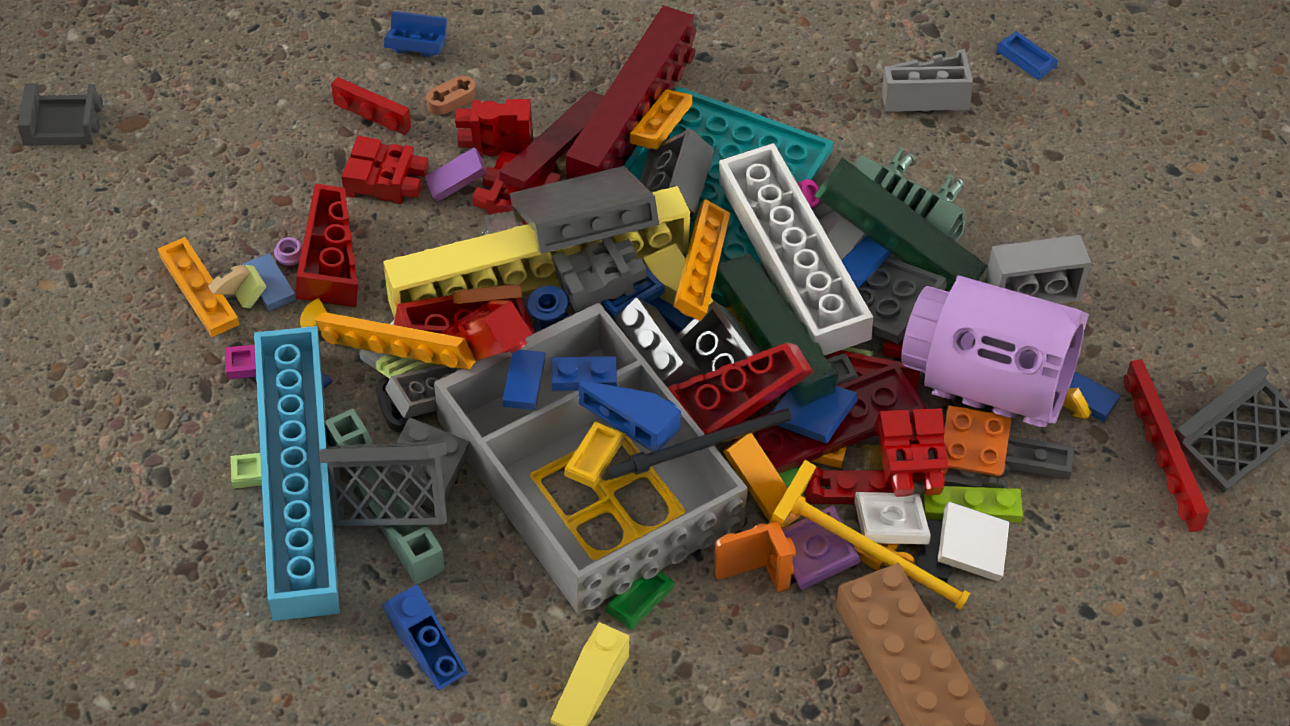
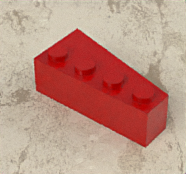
[296,184,358,307]
[440,301,532,360]

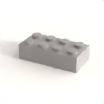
[385,365,460,418]

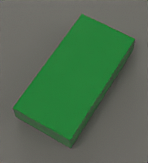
[606,571,675,630]

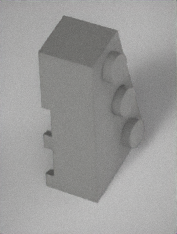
[882,49,973,112]

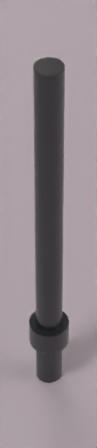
[606,408,792,480]

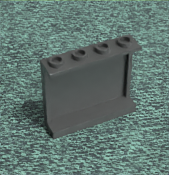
[510,166,659,254]

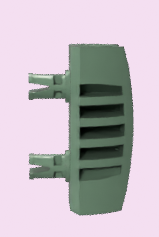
[845,148,966,252]

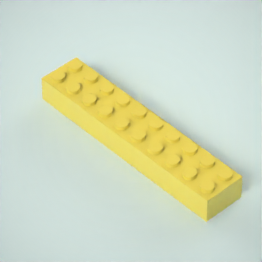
[383,186,690,319]

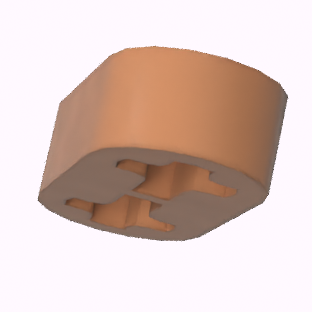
[426,76,476,115]

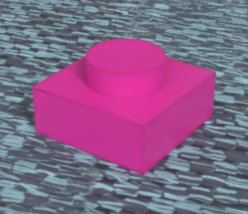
[225,345,256,380]

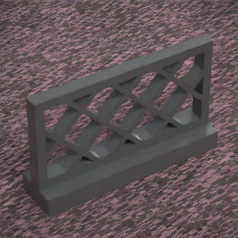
[1175,364,1290,493]
[319,441,447,526]

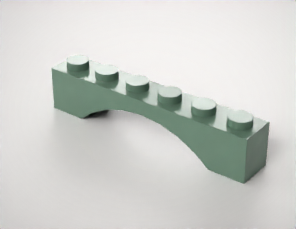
[324,408,445,585]

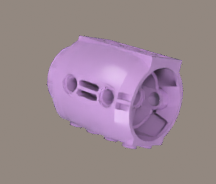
[901,275,1089,427]

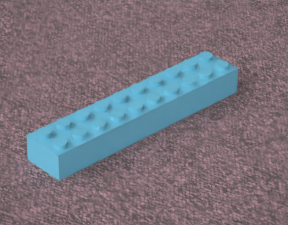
[254,326,340,621]

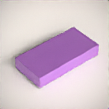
[425,147,487,202]

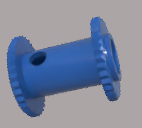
[526,285,570,333]

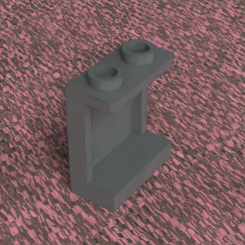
[18,84,103,146]

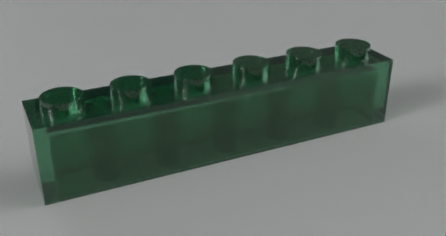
[814,157,988,292]
[716,253,838,407]

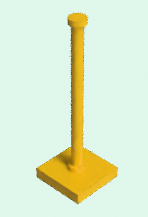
[768,460,970,610]

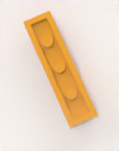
[158,237,239,338]

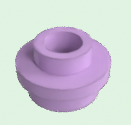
[274,237,303,266]

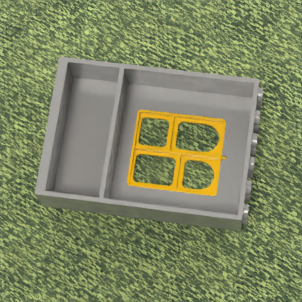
[434,303,748,614]

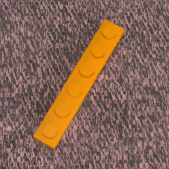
[673,199,730,322]
[315,312,476,370]

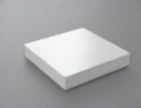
[854,492,931,544]
[937,502,1009,582]

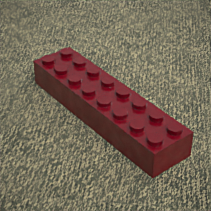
[566,5,696,180]

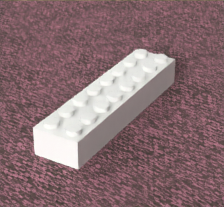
[719,143,873,359]

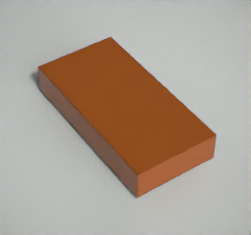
[452,284,522,304]

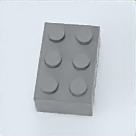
[984,235,1091,304]

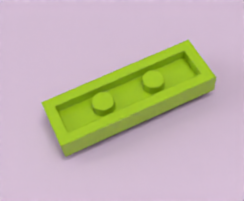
[922,486,1023,523]

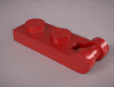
[805,467,894,504]

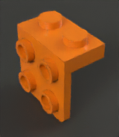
[944,405,1012,476]
[714,521,796,593]

